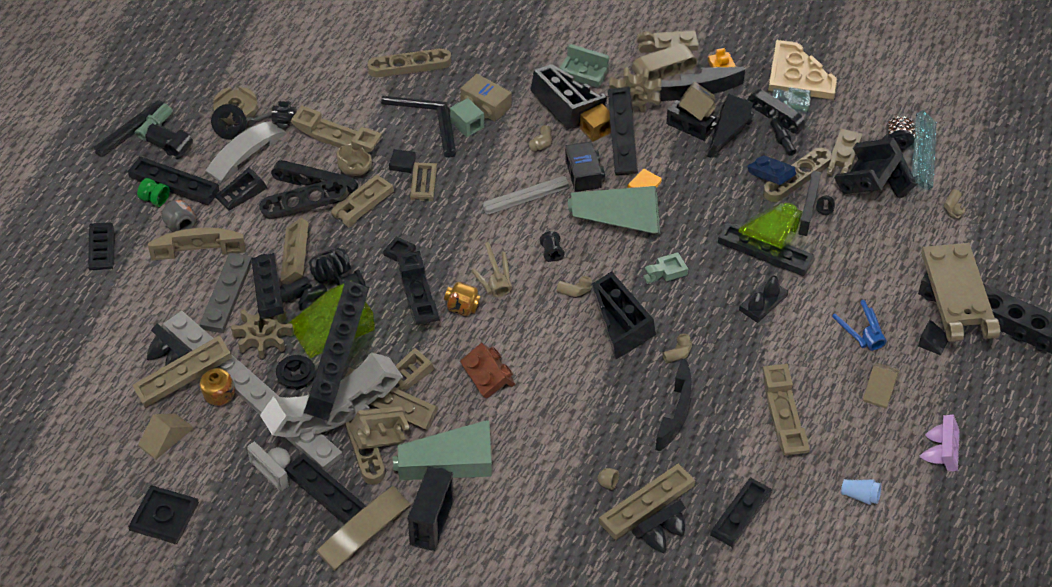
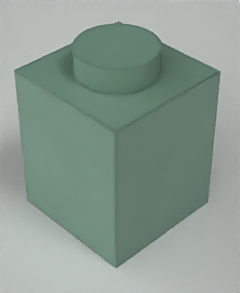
[450,98,484,137]

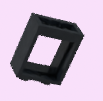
[408,466,454,552]

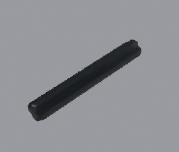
[94,100,164,157]

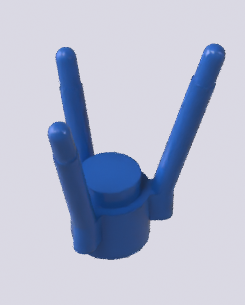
[833,300,887,351]

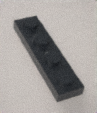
[607,86,638,175]
[128,156,220,205]
[718,222,814,276]
[251,253,284,319]
[285,453,366,524]

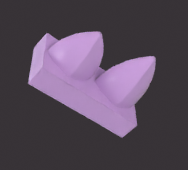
[919,414,959,471]

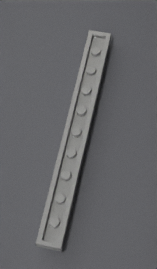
[163,311,343,470]

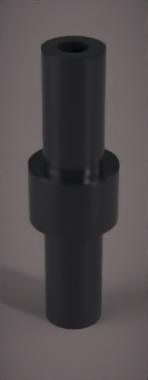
[770,119,797,156]

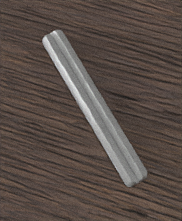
[483,176,569,215]

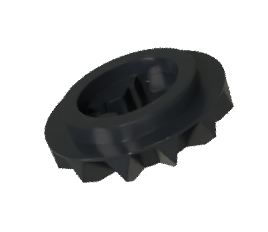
[211,104,247,140]
[276,355,316,390]

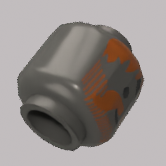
[161,200,196,232]

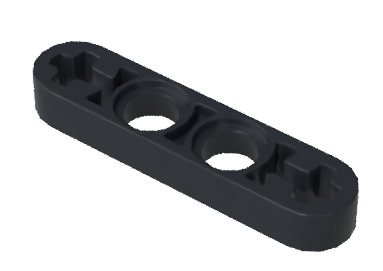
[271,160,358,196]
[259,178,349,219]

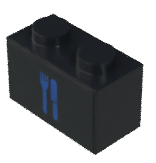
[565,141,605,192]

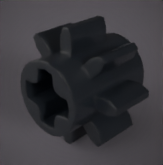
[271,101,297,128]

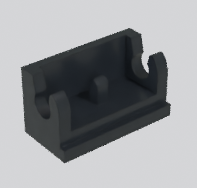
[666,100,717,141]

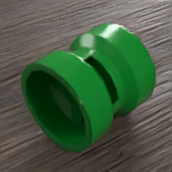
[137,178,170,207]

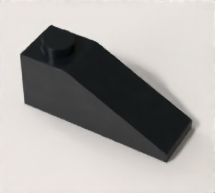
[706,93,754,158]

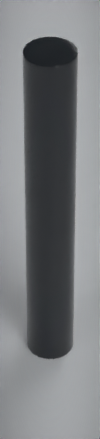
[381,96,448,110]

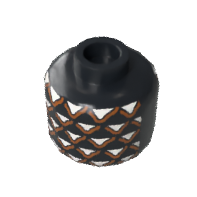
[886,116,916,149]

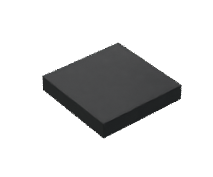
[128,485,199,545]

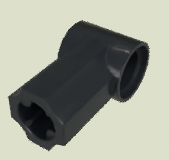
[145,123,193,159]

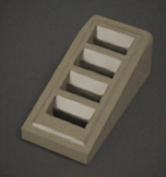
[394,348,434,392]

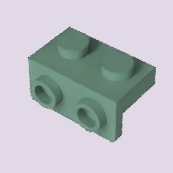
[559,44,609,88]

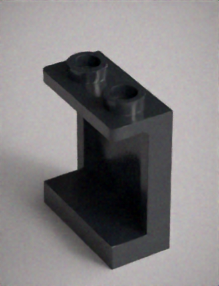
[834,138,903,194]

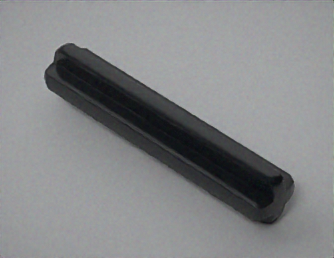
[437,105,456,158]

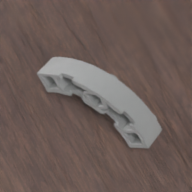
[260,352,402,437]

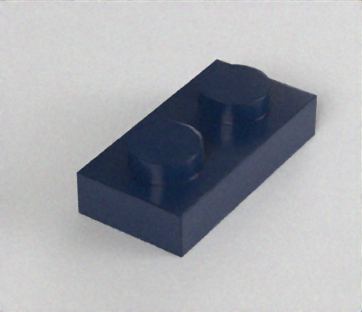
[748,155,796,185]

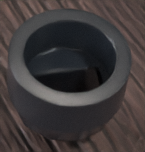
[816,195,835,215]

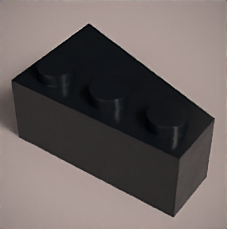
[530,64,608,129]

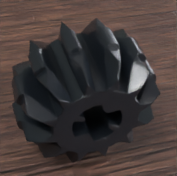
[309,248,351,281]

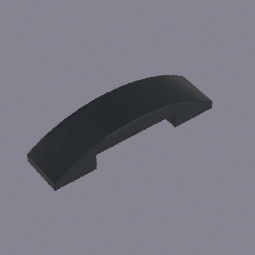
[397,251,440,325]
[655,358,692,451]

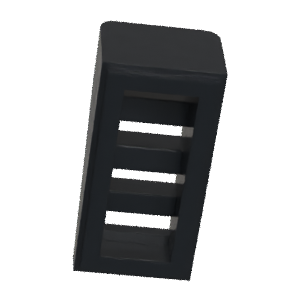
[215,167,267,211]
[88,222,115,271]

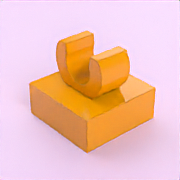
[708,48,736,67]

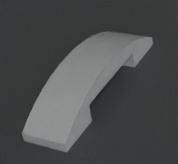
[206,121,286,183]

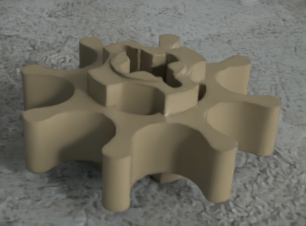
[609,67,661,113]
[231,308,294,359]

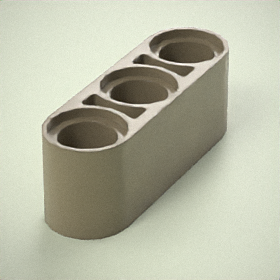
[632,44,697,81]

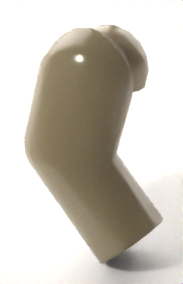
[529,125,552,151]
[944,189,965,218]
[556,276,592,297]
[662,334,692,364]

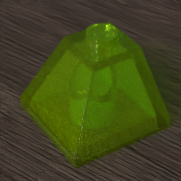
[738,203,803,249]

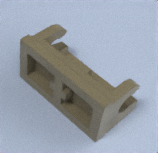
[349,406,409,449]

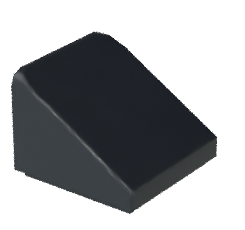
[918,320,948,355]

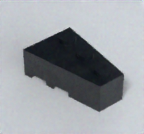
[592,271,656,359]

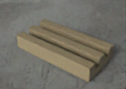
[410,163,437,201]

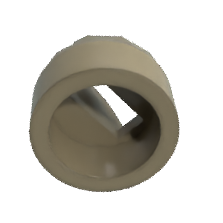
[597,468,619,490]

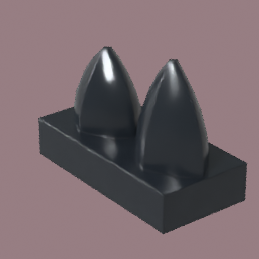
[739,275,788,323]
[146,323,190,366]
[631,499,686,553]

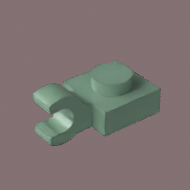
[643,253,688,284]

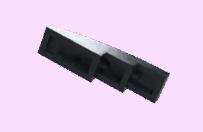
[658,67,745,102]

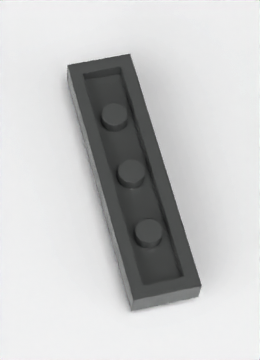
[199,252,252,333]

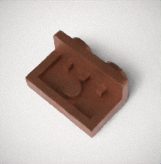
[460,342,516,398]

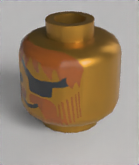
[444,282,481,316]
[200,368,235,406]

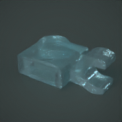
[772,87,811,112]

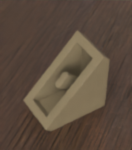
[863,363,900,409]
[138,413,193,460]

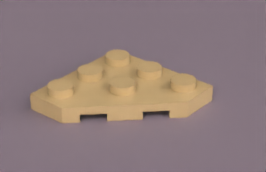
[768,40,837,100]

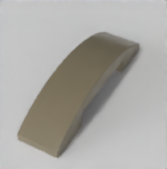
[291,105,382,152]
[148,228,246,261]
[763,364,810,455]
[316,486,411,571]

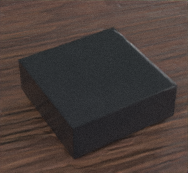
[389,149,416,173]
[383,236,416,262]

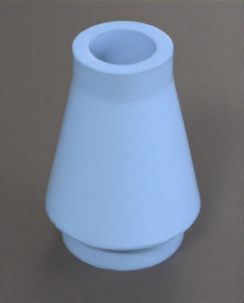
[841,479,881,505]

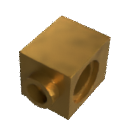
[580,104,611,142]

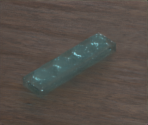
[912,110,937,190]

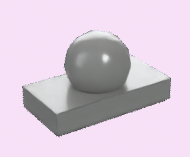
[247,441,291,491]

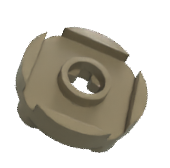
[213,87,258,125]

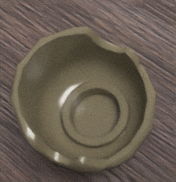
[337,144,372,176]

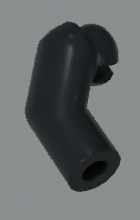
[298,284,327,314]

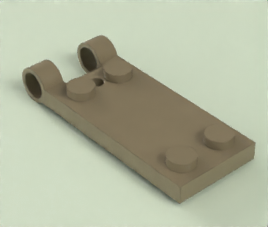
[921,243,1000,342]

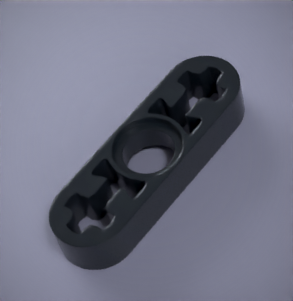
[748,89,805,134]

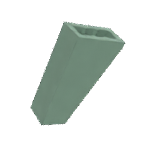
[568,186,660,234]
[393,421,492,480]

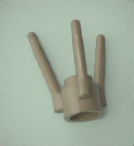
[472,242,513,297]

